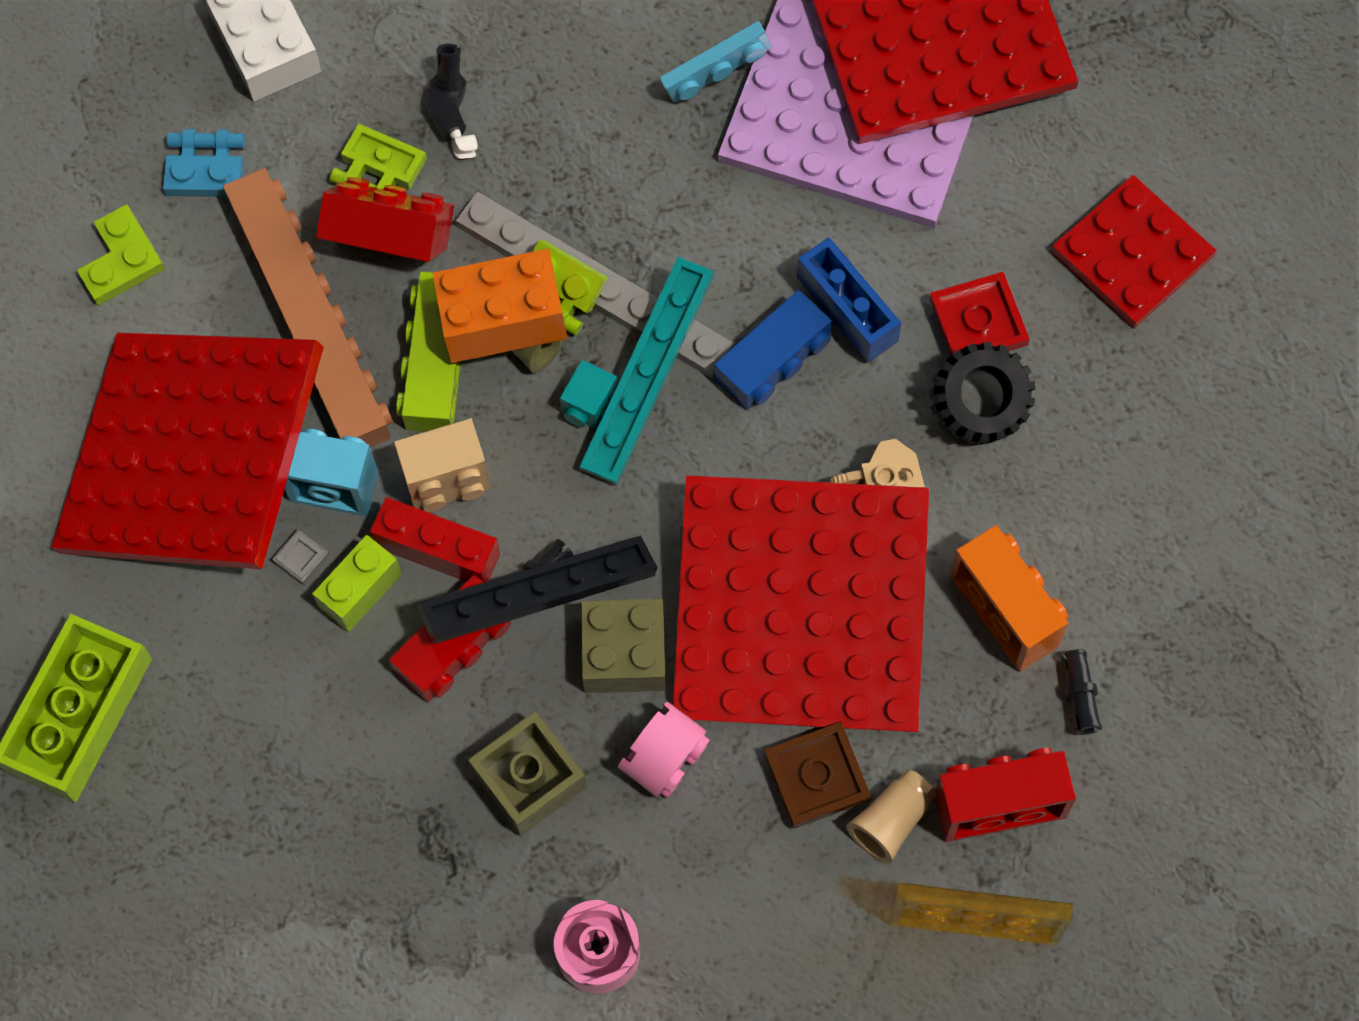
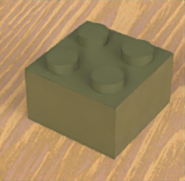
[581,599,666,693]
[468,711,587,836]

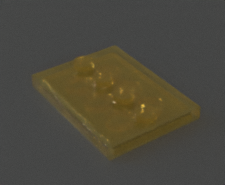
[889,882,1073,946]

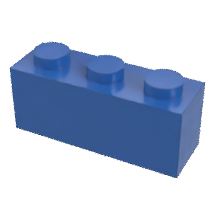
[797,237,901,363]
[714,289,832,410]

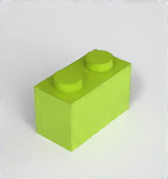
[312,535,402,633]

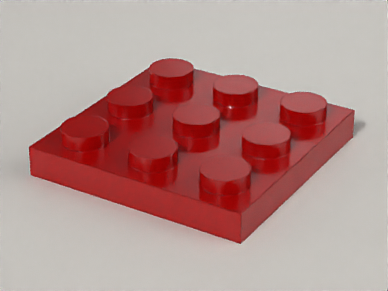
[1051,175,1217,329]

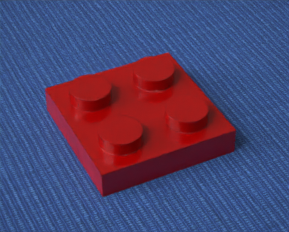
[929,271,1030,356]

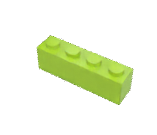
[397,272,461,432]

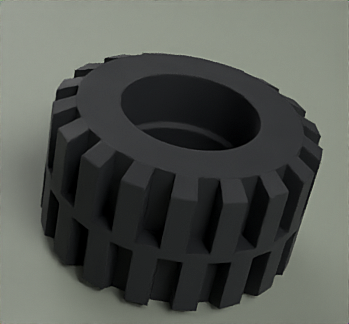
[930,342,1036,445]

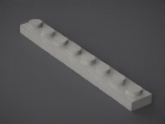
[456,191,734,379]

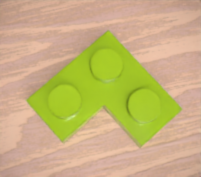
[77,204,165,306]

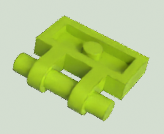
[330,123,427,190]
[533,239,608,336]

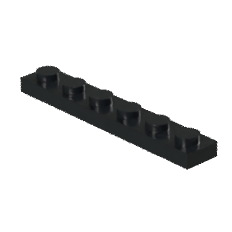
[418,535,658,644]

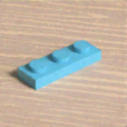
[659,21,772,104]

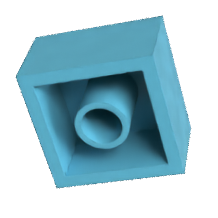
[285,429,378,517]

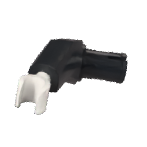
[428,43,477,159]

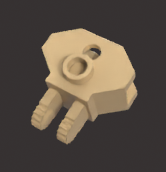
[830,439,925,487]

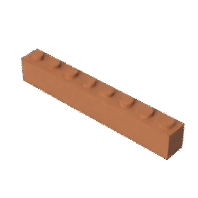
[223,168,393,448]

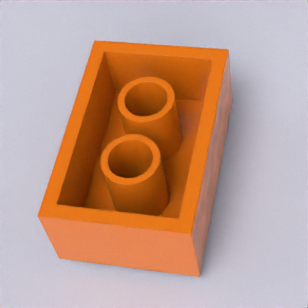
[432,248,568,363]
[950,525,1068,673]

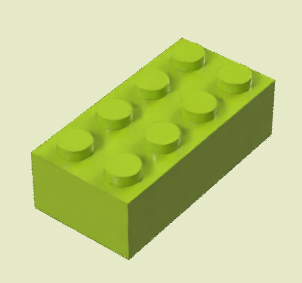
[0,613,152,803]

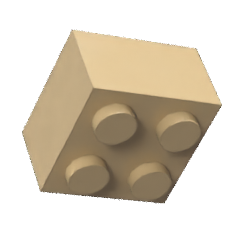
[394,418,492,512]

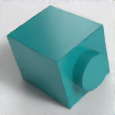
[560,360,618,430]

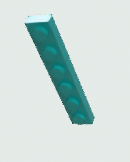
[580,256,715,485]

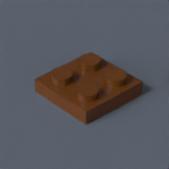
[764,722,872,829]

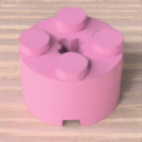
[618,701,710,798]
[554,900,640,994]

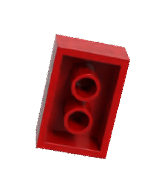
[316,177,454,262]
[935,748,1076,843]

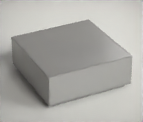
[272,529,330,586]

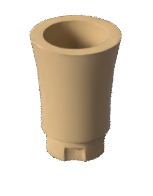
[846,770,937,864]

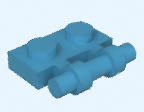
[163,129,245,197]

